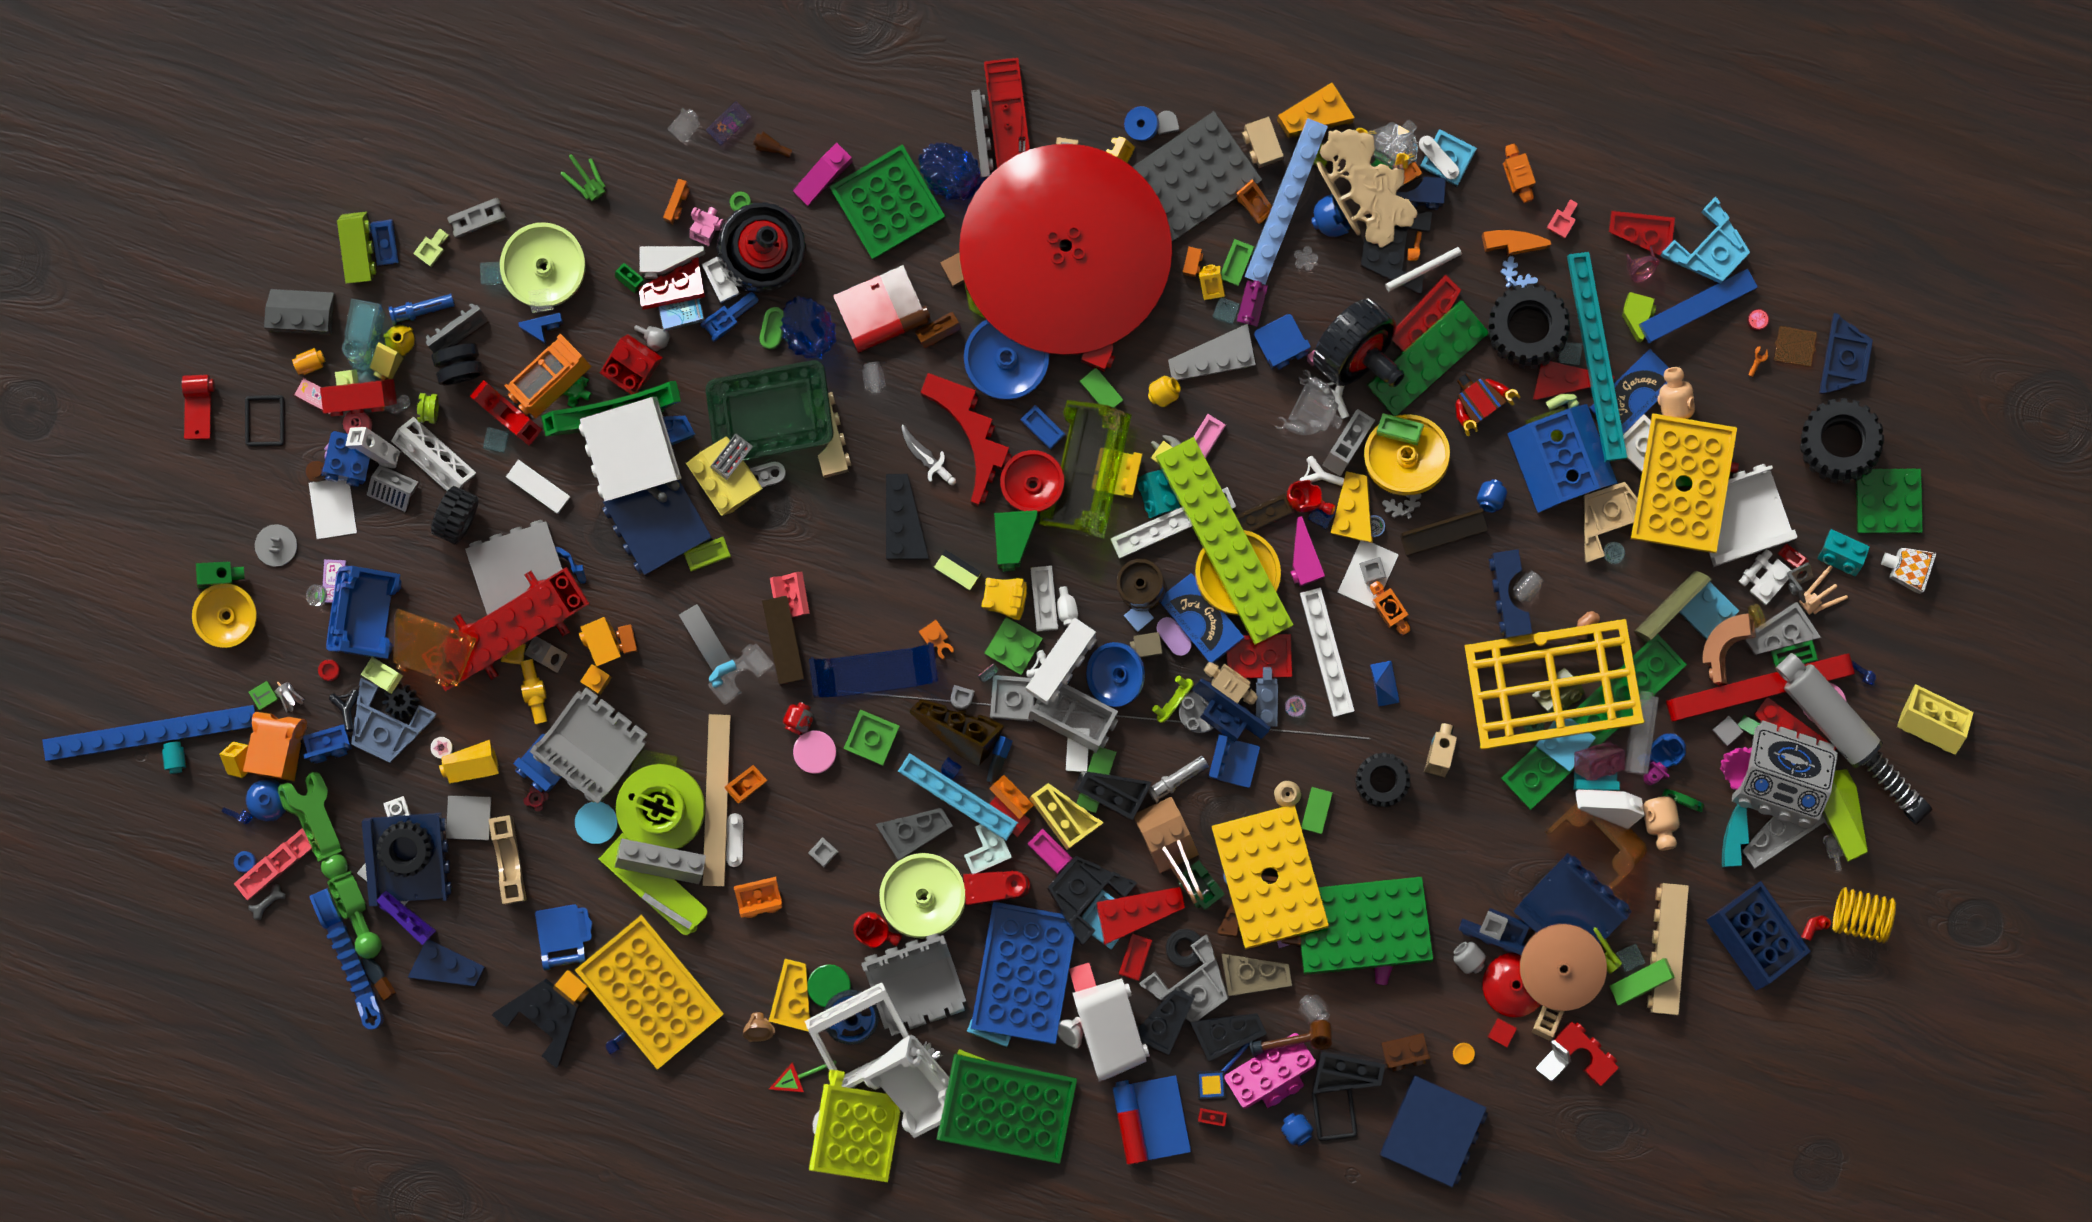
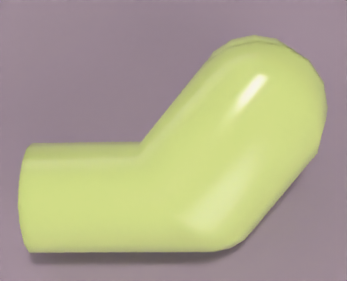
[1546,394,1579,411]

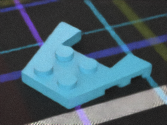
[1660,197,1750,284]

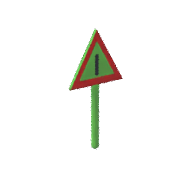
[769,1060,836,1092]

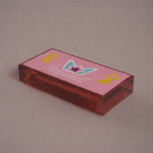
[293,377,331,416]

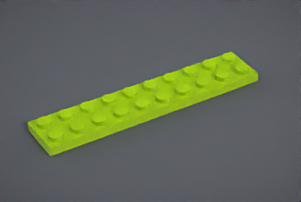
[1155,437,1293,645]

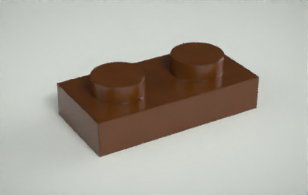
[915,312,962,348]

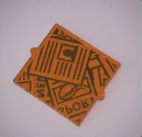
[1774,326,1817,367]

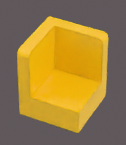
[219,742,248,778]

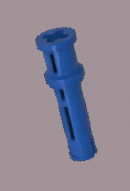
[388,294,454,325]

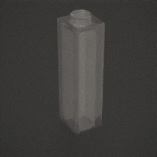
[1624,691,1659,775]

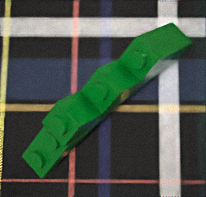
[541,381,681,437]

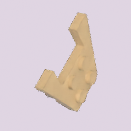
[1584,482,1638,563]

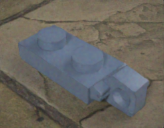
[1256,667,1278,726]

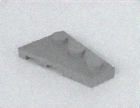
[1745,602,1820,655]

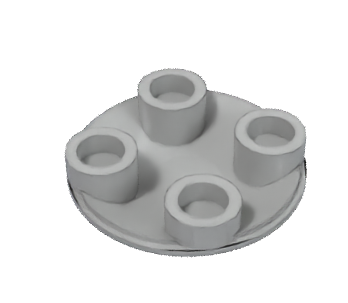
[1179,691,1214,733]

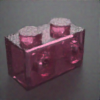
[1574,742,1625,781]

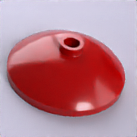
[1000,450,1064,513]
[1482,953,1541,1017]

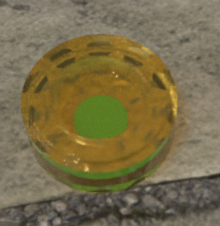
[1748,603,1765,626]

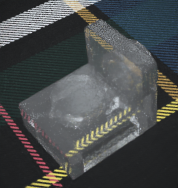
[667,108,700,144]

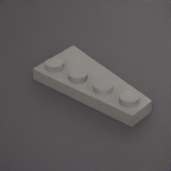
[971,90,994,177]
[1742,815,1825,869]

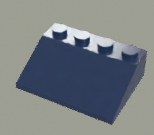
[1706,881,1811,991]

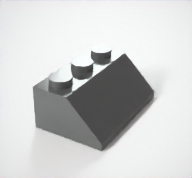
[264,289,335,335]

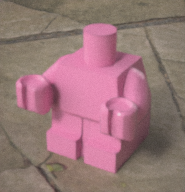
[689,207,724,246]

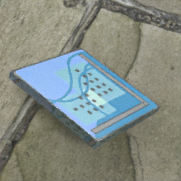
[658,298,705,332]

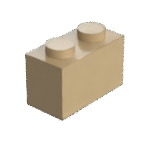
[1242,117,1283,168]

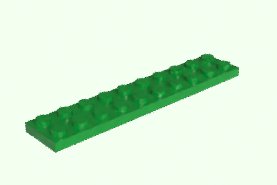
[1501,634,1687,810]

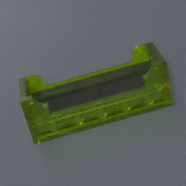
[1039,400,1132,539]

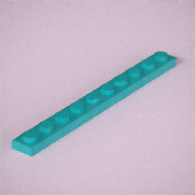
[1567,252,1627,462]

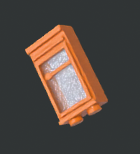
[504,334,592,419]

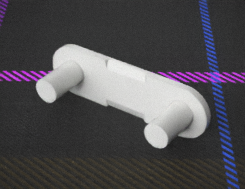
[1419,136,1459,179]
[726,813,743,867]

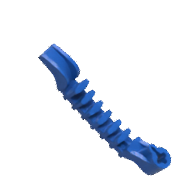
[309,888,384,1029]

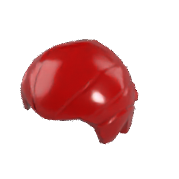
[1287,480,1335,515]
[853,912,902,948]

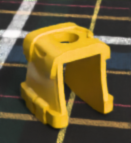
[981,578,1027,620]

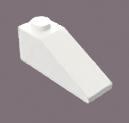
[640,246,705,279]
[1576,790,1644,829]

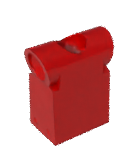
[963,871,1031,905]

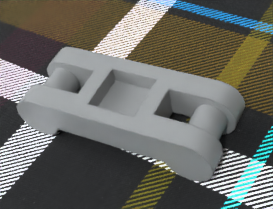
[447,198,506,238]

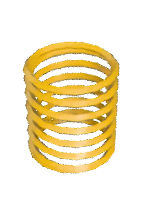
[1833,887,1896,944]

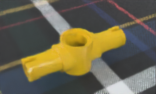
[520,659,547,724]

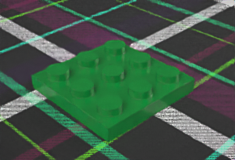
[1856,469,1923,533]

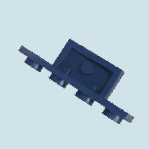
[1192,679,1271,742]
[1459,908,1529,955]

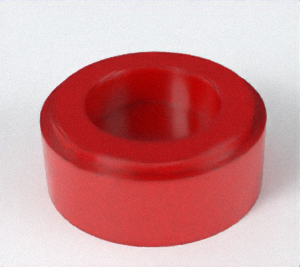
[318,660,341,681]

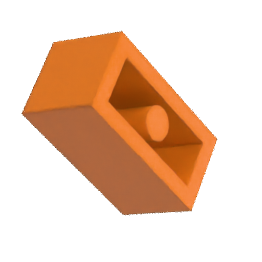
[1183,247,1203,277]
[616,624,638,654]

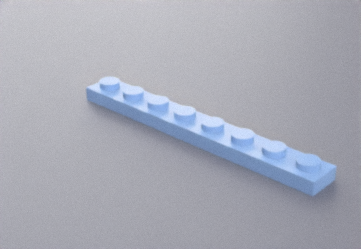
[1244,118,1328,285]

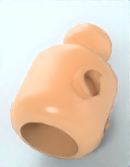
[1658,367,1695,419]
[1643,796,1680,851]

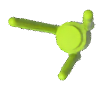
[1593,928,1622,974]

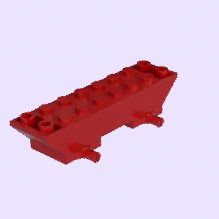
[423,567,589,691]

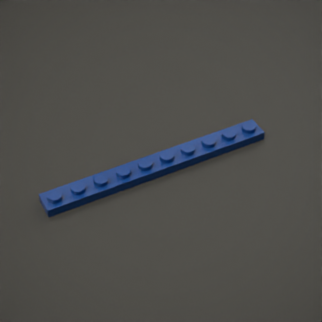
[42,705,256,761]

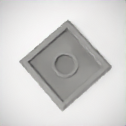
[990,675,1035,722]
[446,796,492,840]

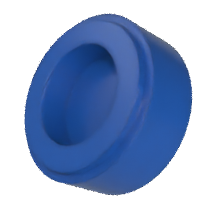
[234,851,257,873]

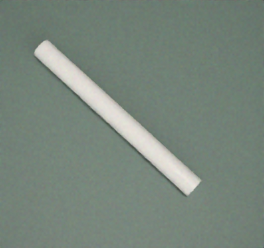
[1385,247,1462,292]

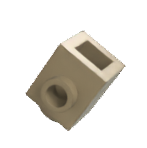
[1130,632,1162,658]

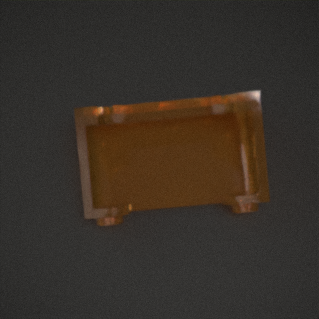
[393,608,476,688]

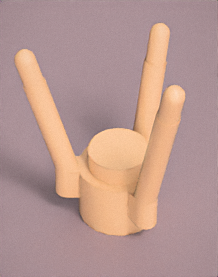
[1799,565,1848,615]

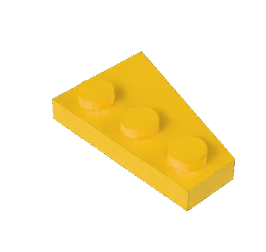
[769,959,810,1032]

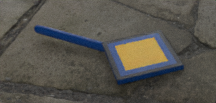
[1197,1042,1250,1100]

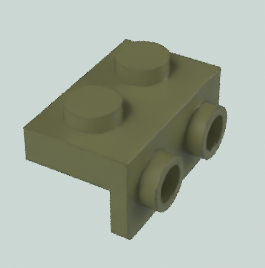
[1532,668,1585,713]

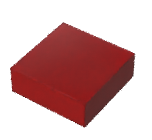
[1488,1018,1517,1047]

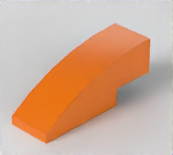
[1482,230,1551,256]

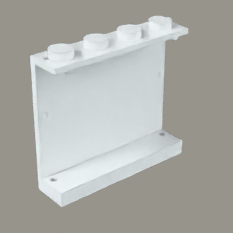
[579,397,681,501]
[1709,464,1797,567]

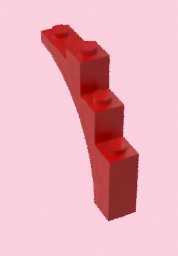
[921,373,1012,506]

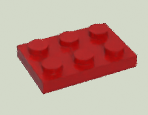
[1227,634,1292,679]

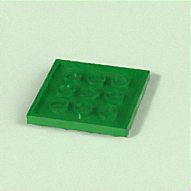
[830,144,946,260]

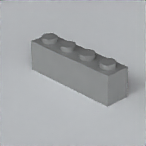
[615,839,706,884]

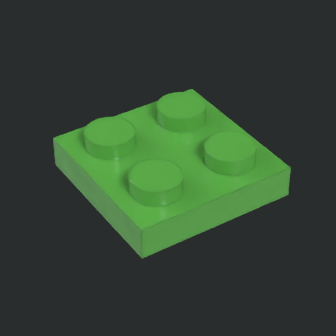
[984,617,1043,675]
[844,710,900,765]

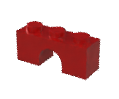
[1553,1022,1619,1086]

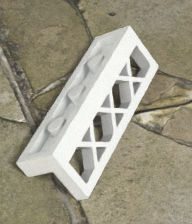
[391,417,476,491]

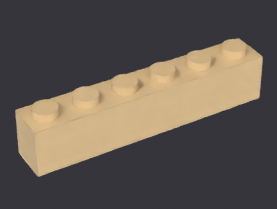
[1647,883,1689,1015]

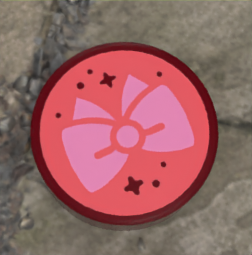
[1747,309,1769,331]

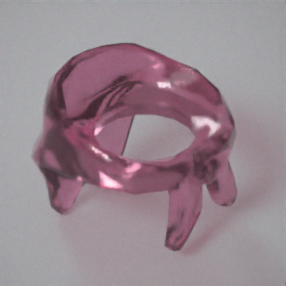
[1626,246,1660,283]

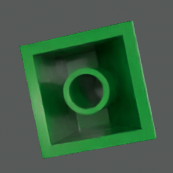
[994,510,1038,572]

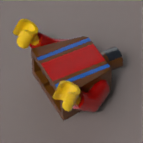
[1455,374,1520,436]

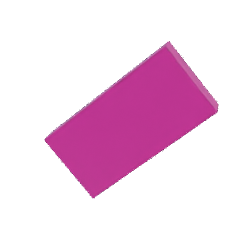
[1028,829,1073,874]

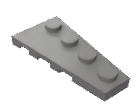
[1168,324,1256,381]

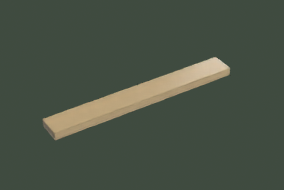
[703,714,731,886]

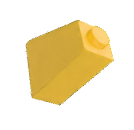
[439,740,499,783]

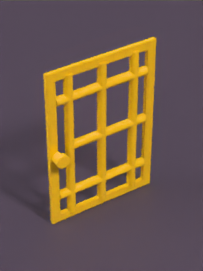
[1465,619,1645,750]

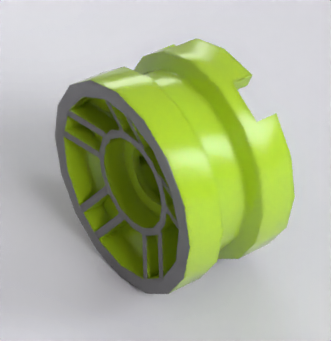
[417,393,439,424]

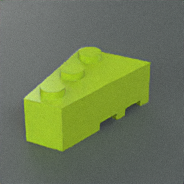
[337,212,376,283]

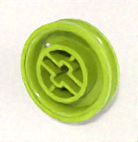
[616,764,705,850]

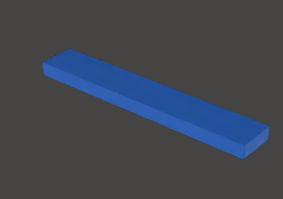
[1639,269,1758,343]

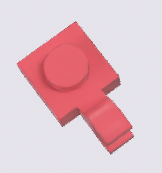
[1546,199,1578,239]

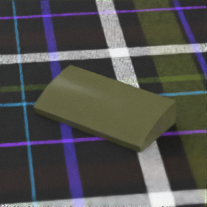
[1634,571,1712,643]

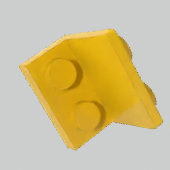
[1092,448,1142,498]

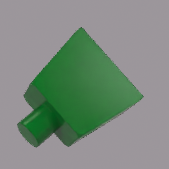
[196,562,245,589]

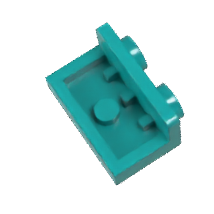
[1137,470,1180,518]
[1817,529,1870,576]
[1574,768,1620,791]

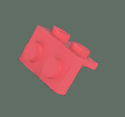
[770,572,810,618]

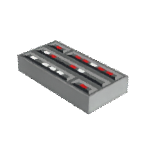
[710,434,753,480]

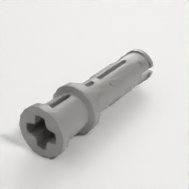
[1148,755,1209,803]

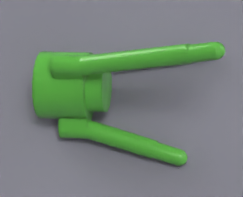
[561,154,606,201]

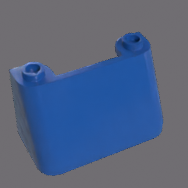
[326,566,401,659]

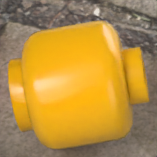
[1148,376,1181,407]

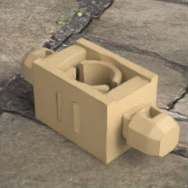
[1204,662,1258,705]

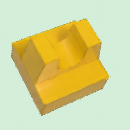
[1106,137,1135,163]

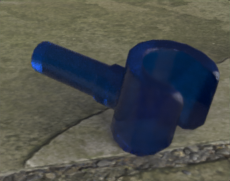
[1852,661,1876,686]
[222,807,253,824]
[606,1030,627,1054]

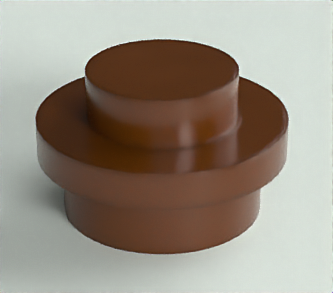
[306,461,325,482]

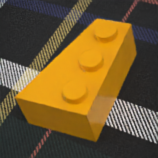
[1277,83,1355,138]
[579,617,620,667]

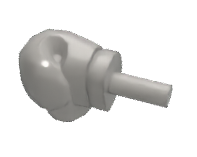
[634,325,670,351]

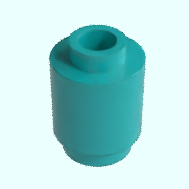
[162,742,186,774]

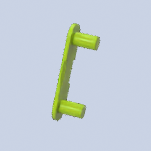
[1152,675,1194,723]

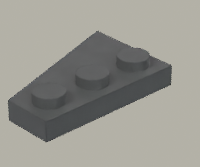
[876,808,953,861]

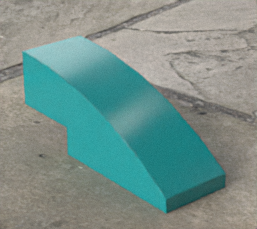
[1722,804,1749,867]

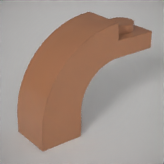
[1703,614,1756,686]

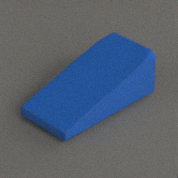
[370,219,398,266]

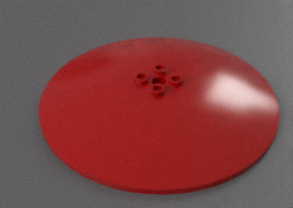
[959,144,1172,355]

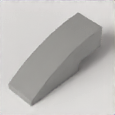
[679,604,731,671]

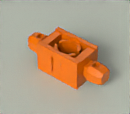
[1503,144,1536,203]
[1370,581,1410,635]

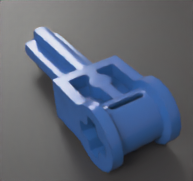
[700,292,759,342]

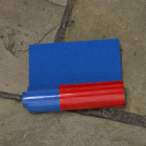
[1112,1075,1191,1164]

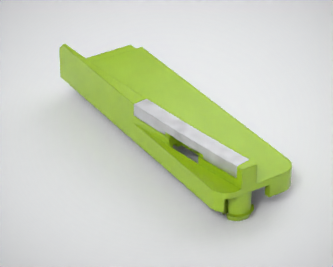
[598,833,708,936]

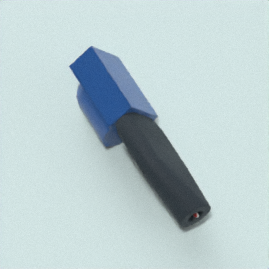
[987,736,1012,784]

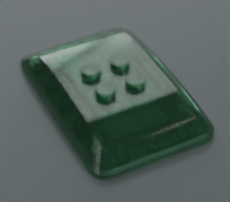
[706,360,834,460]

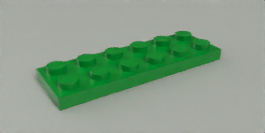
[1366,300,1488,416]

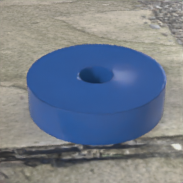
[1124,106,1159,141]

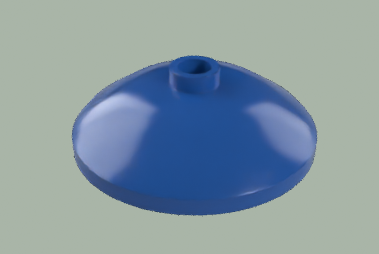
[1086,642,1145,707]

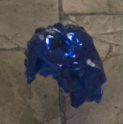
[918,143,981,200]
[780,296,836,359]

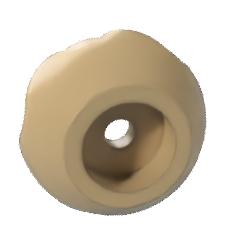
[1274,781,1301,807]

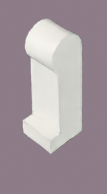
[345,427,400,468]

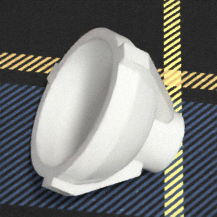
[1057,1017,1084,1049]

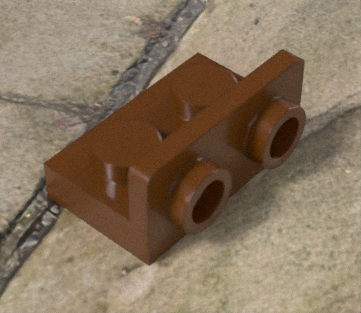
[1381,1033,1430,1071]

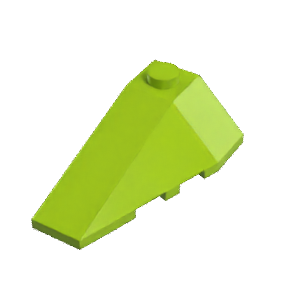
[1822,769,1868,862]

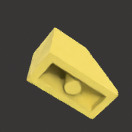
[370,342,403,380]

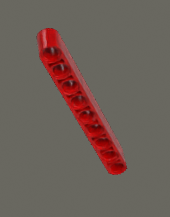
[1666,653,1855,722]

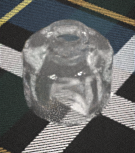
[1298,994,1330,1025]

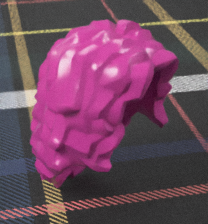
[1720,747,1752,790]

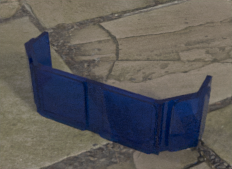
[809,642,938,698]

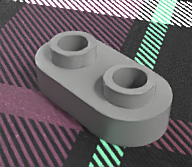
[750,462,786,488]

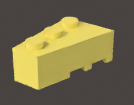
[1029,783,1104,850]

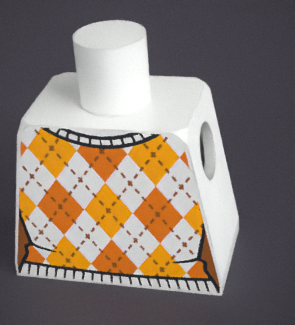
[1881,548,1936,594]

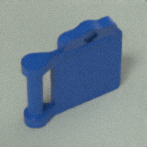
[535,904,593,971]

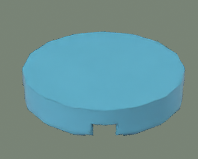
[575,802,618,844]

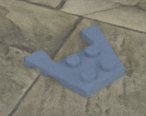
[351,678,437,763]

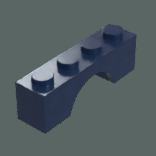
[1396,177,1445,210]
[1489,549,1532,639]

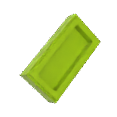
[684,537,731,572]

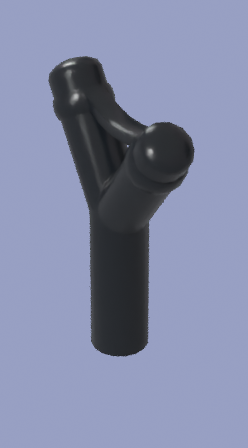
[329,689,359,732]

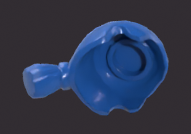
[1637,733,1686,768]

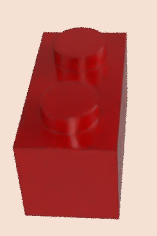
[1198,1108,1227,1126]

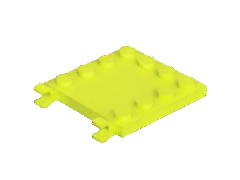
[809,1069,900,1182]

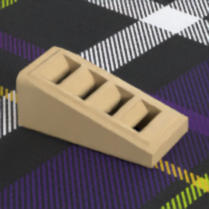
[1532,1006,1564,1041]

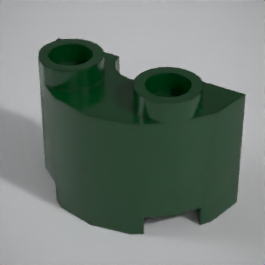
[1177,860,1225,910]

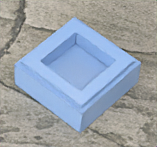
[1124,609,1154,632]

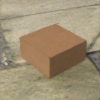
[940,252,965,288]

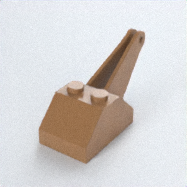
[1134,797,1204,904]

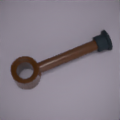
[1250,1020,1332,1057]

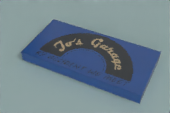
[1589,349,1669,434]
[1161,573,1245,663]

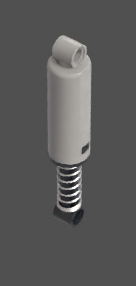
[1775,653,1932,825]

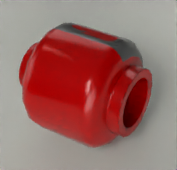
[783,702,814,735]

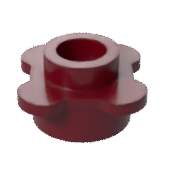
[523,786,549,811]

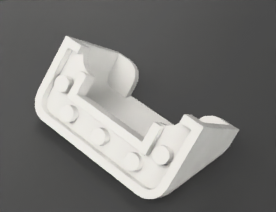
[1073,978,1150,1081]
[864,1035,949,1138]

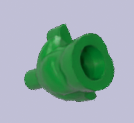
[563,376,592,408]

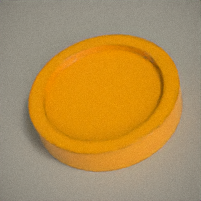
[1453,1043,1475,1064]

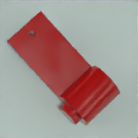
[182,375,215,440]

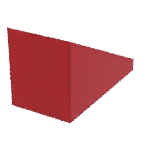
[1778,544,1809,574]

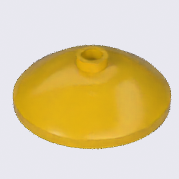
[192,584,257,648]

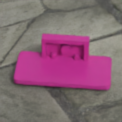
[1225,1033,1316,1108]

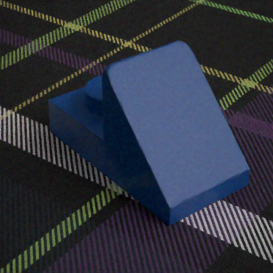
[518,313,564,345]

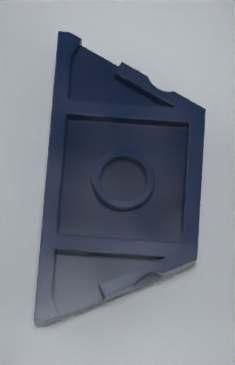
[1819,313,1873,394]

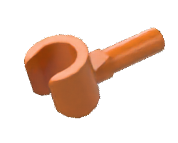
[1407,231,1422,261]
[1748,346,1768,377]

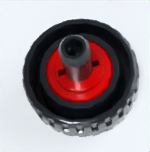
[716,202,806,293]
[1313,299,1405,387]

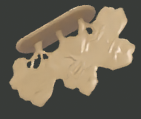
[1317,129,1417,248]

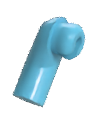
[709,660,737,688]

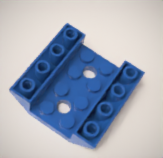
[1507,404,1617,513]

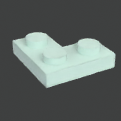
[964,824,1012,874]

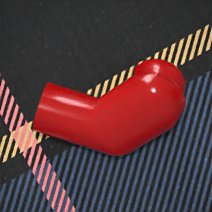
[1801,916,1831,941]

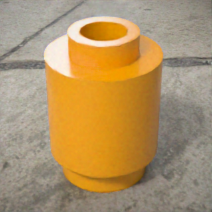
[292,348,326,375]

